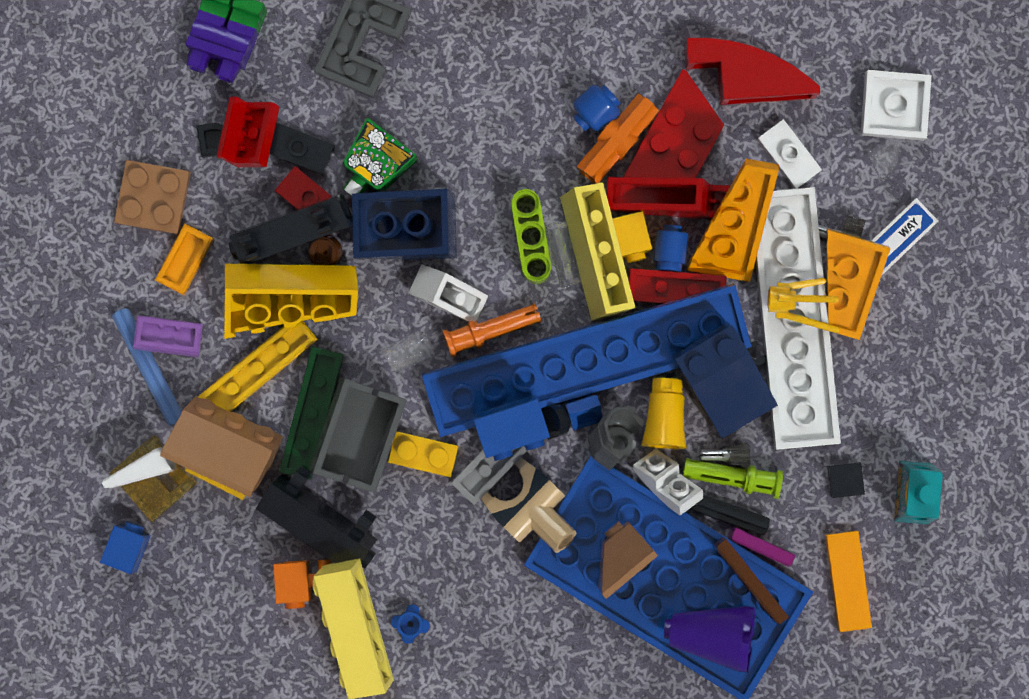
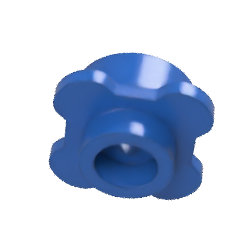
[391,604,430,644]

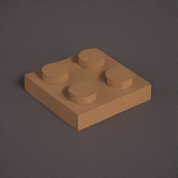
[114,160,191,235]

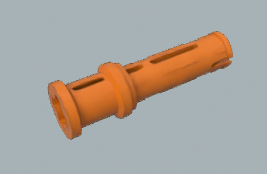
[442,303,541,358]

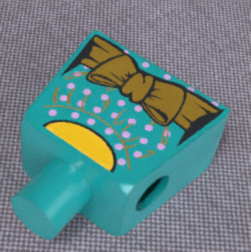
[894,460,943,524]

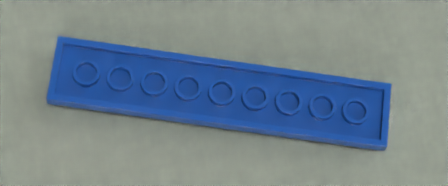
[422,284,752,437]

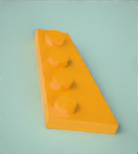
[687,158,779,282]

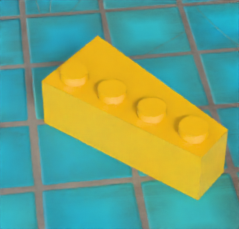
[224,264,358,339]

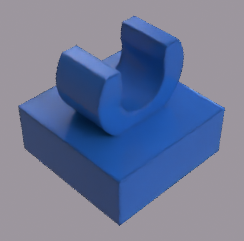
[566,393,603,431]

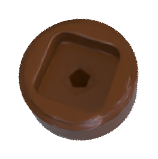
[308,235,343,265]

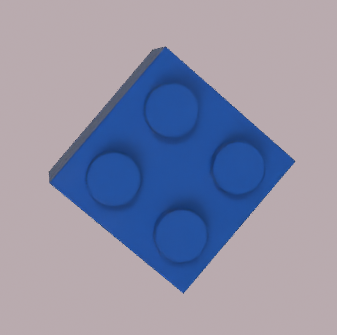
[473,394,550,461]

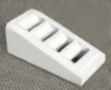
[102,447,177,488]

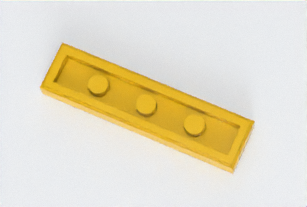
[198,321,319,412]

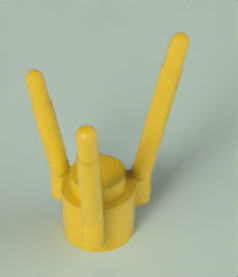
[768,278,840,333]

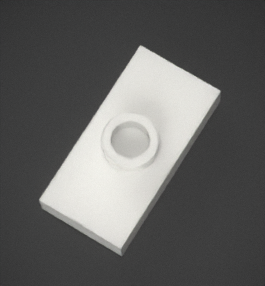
[757,119,822,189]

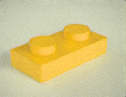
[388,431,458,477]

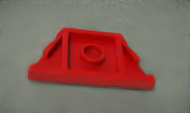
[624,69,724,178]

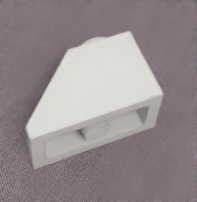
[408,264,488,322]

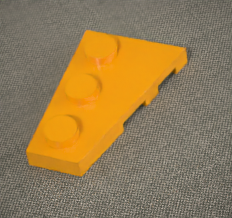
[827,228,891,340]

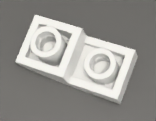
[633,449,703,515]

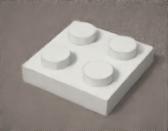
[860,70,932,141]

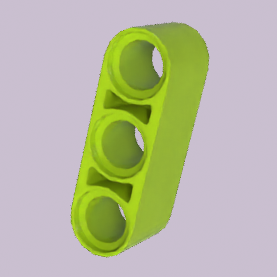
[511,189,551,284]

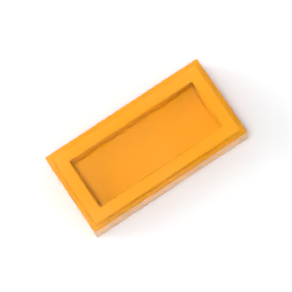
[155,223,214,295]

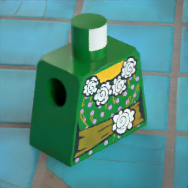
[342,118,418,197]

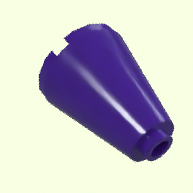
[664,606,755,673]

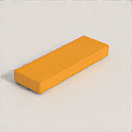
[825,530,872,632]

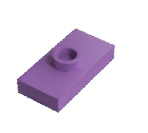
[133,315,203,357]

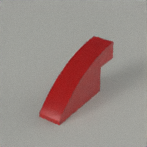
[684,38,820,105]
[607,177,731,220]

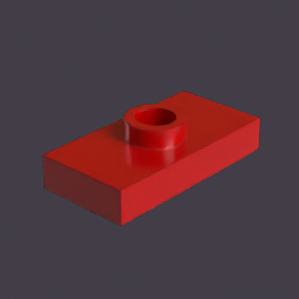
[274,166,332,209]

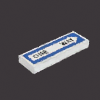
[871,198,938,275]

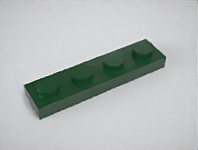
[279,346,344,480]

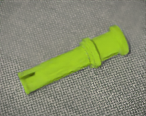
[683,458,783,499]

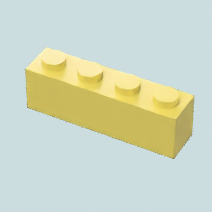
[560,182,635,321]
[313,558,394,699]

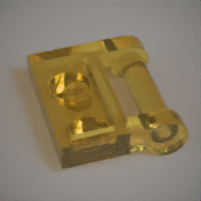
[109,435,198,522]

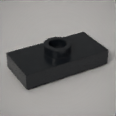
[269,122,335,176]

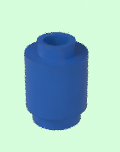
[653,225,688,272]

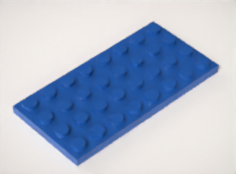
[523,454,813,699]

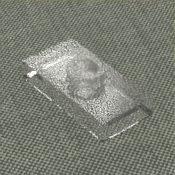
[545,222,582,288]

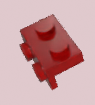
[217,96,280,168]

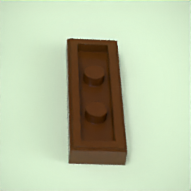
[713,537,789,624]

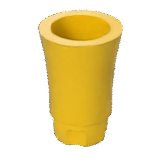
[641,378,687,449]

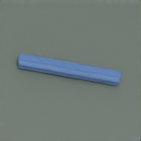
[112,308,182,426]

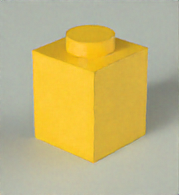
[612,211,652,263]

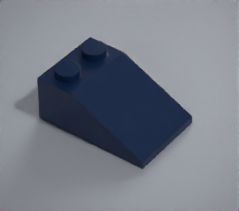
[352,189,457,260]
[672,322,778,439]

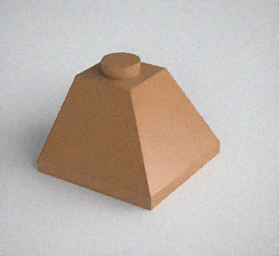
[598,521,658,599]

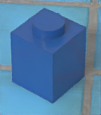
[100,521,151,574]

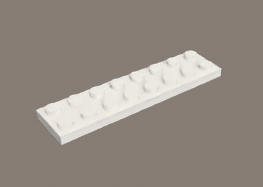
[755,187,841,450]

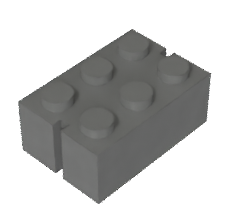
[309,377,407,493]

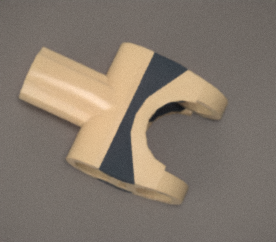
[481,457,576,553]

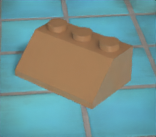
[160,396,284,497]

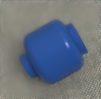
[573,84,621,132]

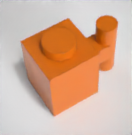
[273,559,331,609]

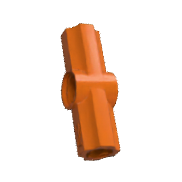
[576,93,659,184]

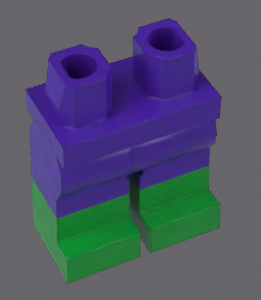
[186,0,267,83]

